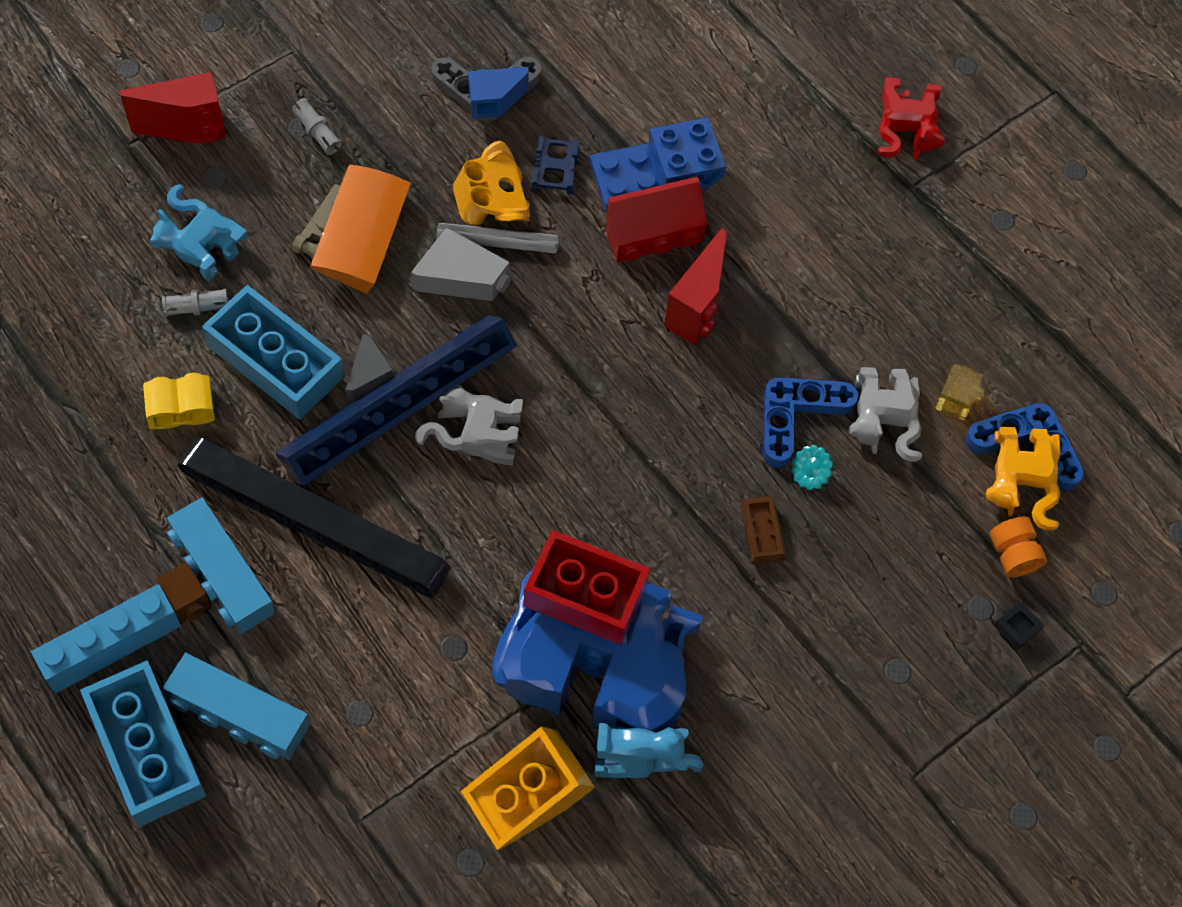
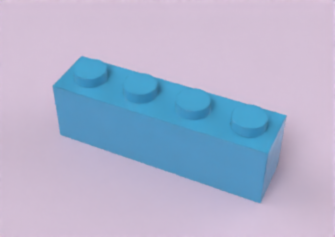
[166,497,276,635]
[31,584,181,694]
[163,652,311,761]

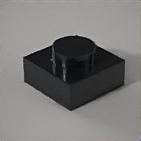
[994,601,1044,650]

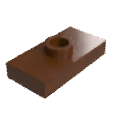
[740,496,786,564]

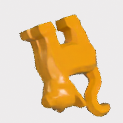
[985,427,1060,531]

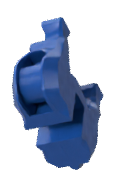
[492,570,703,733]

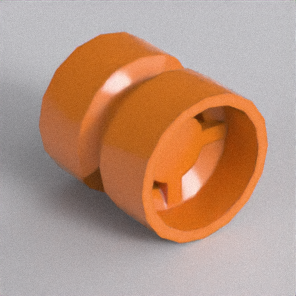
[989,516,1048,578]

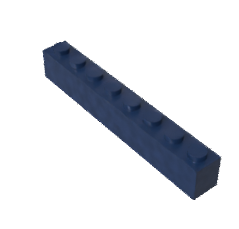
[275,316,518,486]

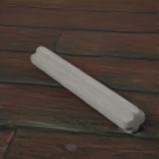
[436,223,559,253]

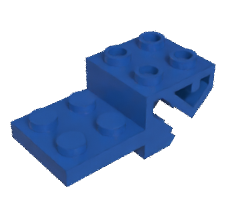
[589,117,726,212]

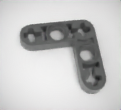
[431,57,542,122]

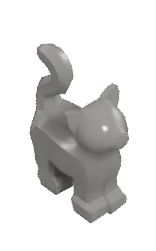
[849,367,922,462]
[415,384,523,466]

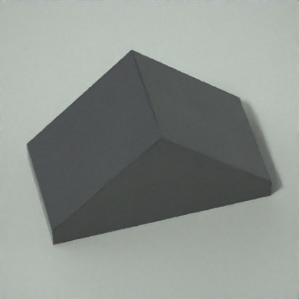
[346,334,393,405]

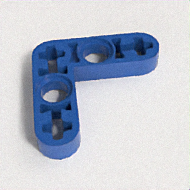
[763,377,858,468]
[965,403,1084,491]

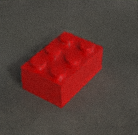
[523,530,650,645]

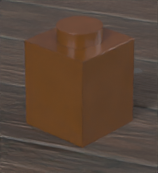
[156,562,211,624]

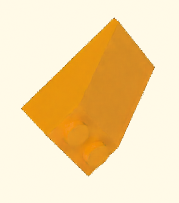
[461,727,595,850]

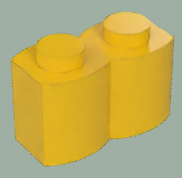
[143,373,215,429]

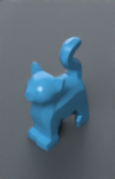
[150,184,248,282]
[595,723,704,778]

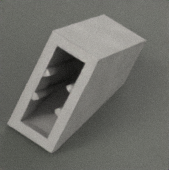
[411,227,511,301]

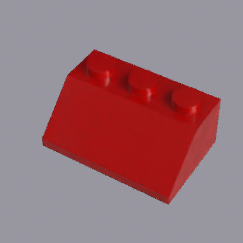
[606,177,707,262]

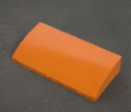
[309,164,411,294]

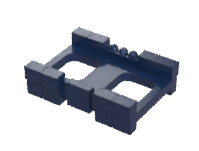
[531,136,580,195]

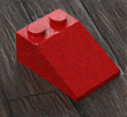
[119,72,227,144]
[664,228,727,345]

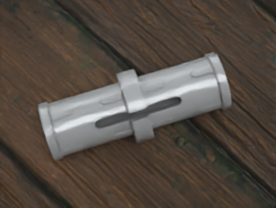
[292,98,342,155]
[162,289,229,317]

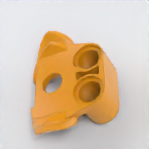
[453,141,530,226]

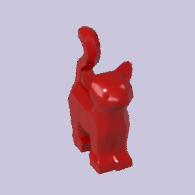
[877,77,945,160]

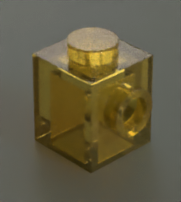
[935,363,985,421]

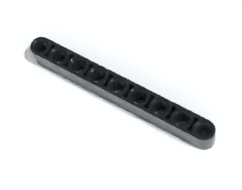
[177,437,451,598]

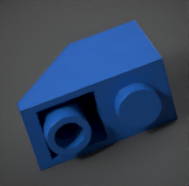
[468,67,529,119]

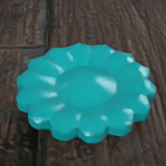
[791,445,834,491]

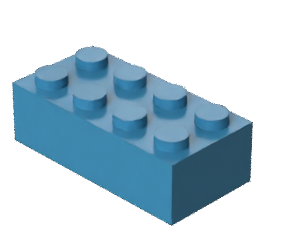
[202,285,345,420]
[80,660,207,827]

